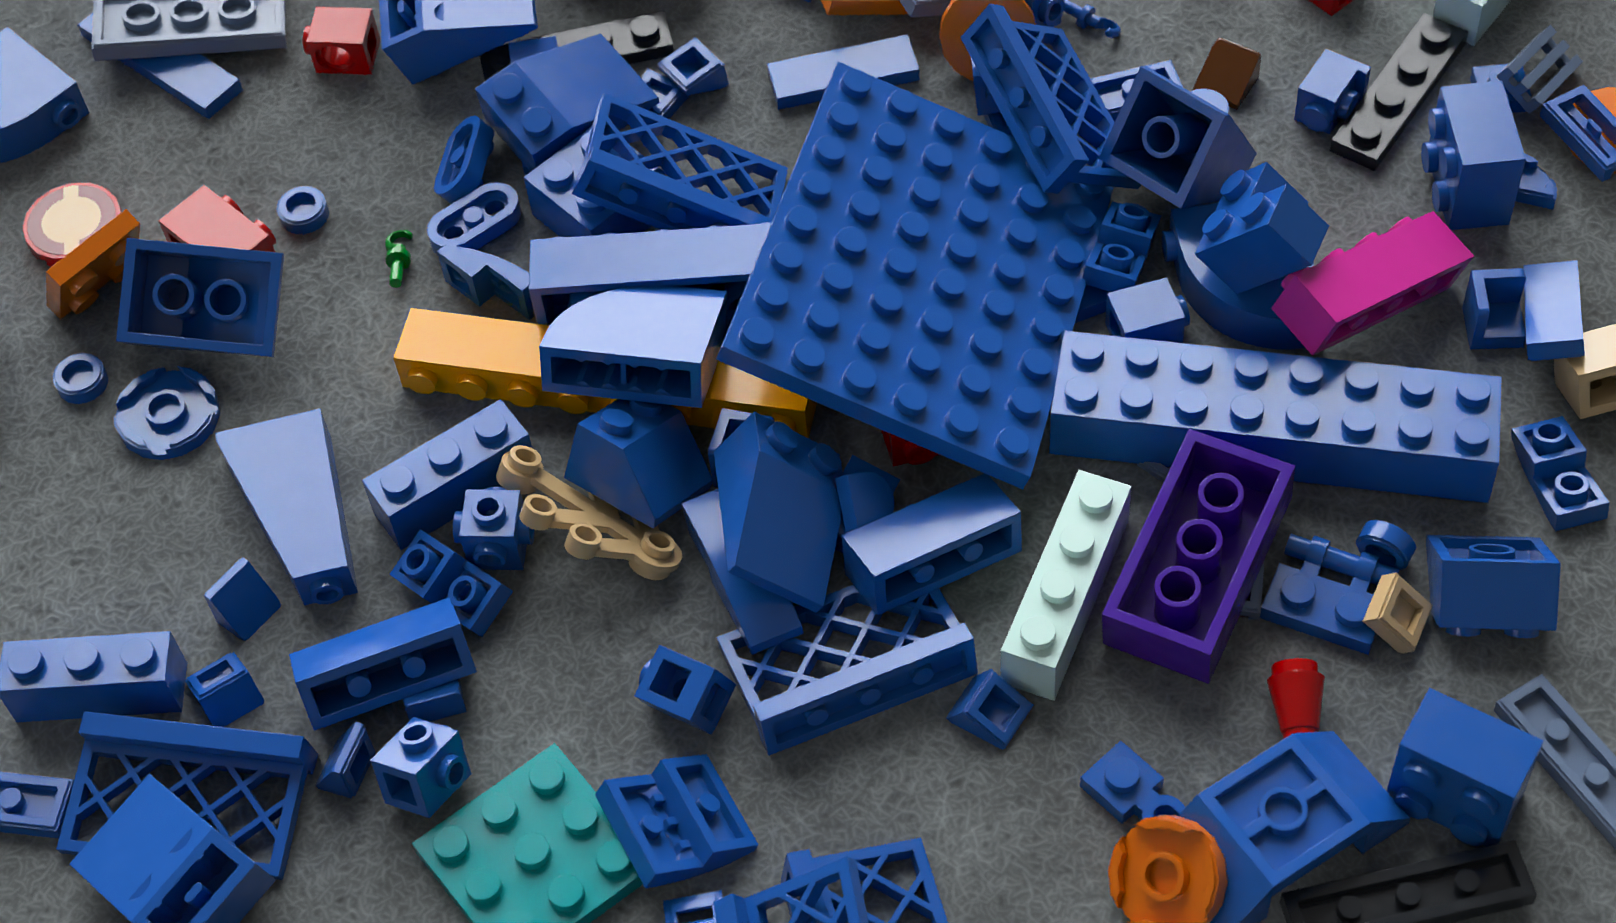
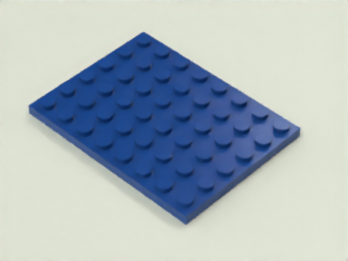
[716,61,1114,490]

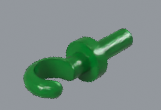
[385,230,413,288]

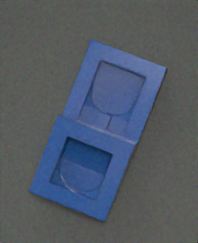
[437,245,535,320]

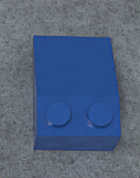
[475,33,659,172]
[116,238,284,357]
[714,411,843,613]

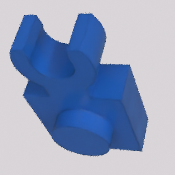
[1080,741,1185,824]

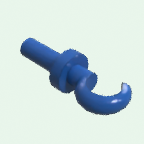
[1064,0,1121,38]

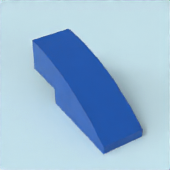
[681,489,803,655]

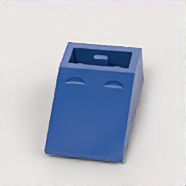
[379,0,538,85]
[70,774,276,923]

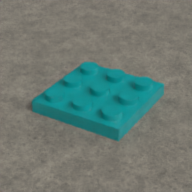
[412,743,643,923]

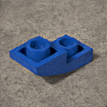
[1082,201,1161,292]
[1511,416,1610,531]
[389,529,513,637]

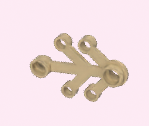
[496,445,682,580]

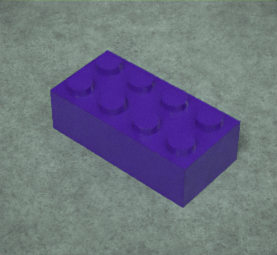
[1102,429,1295,684]

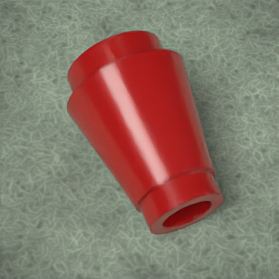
[1266,658,1325,739]

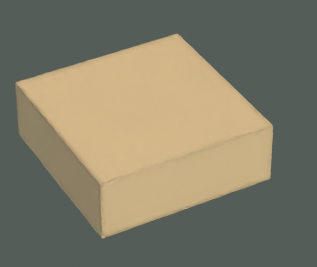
[1363,573,1433,654]

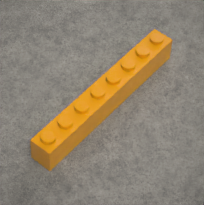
[393,308,817,438]

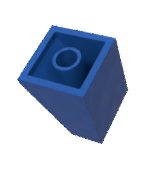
[1098,66,1257,209]

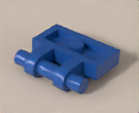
[1260,534,1400,655]

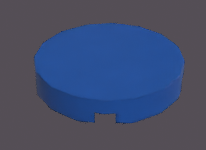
[114,367,220,460]

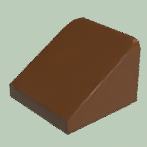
[1193,37,1261,110]

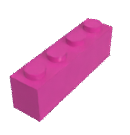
[1271,211,1474,356]

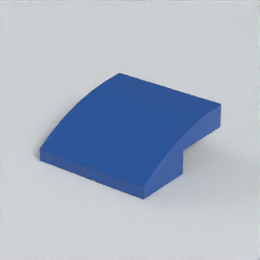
[595,754,759,889]

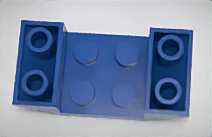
[1178,731,1410,923]

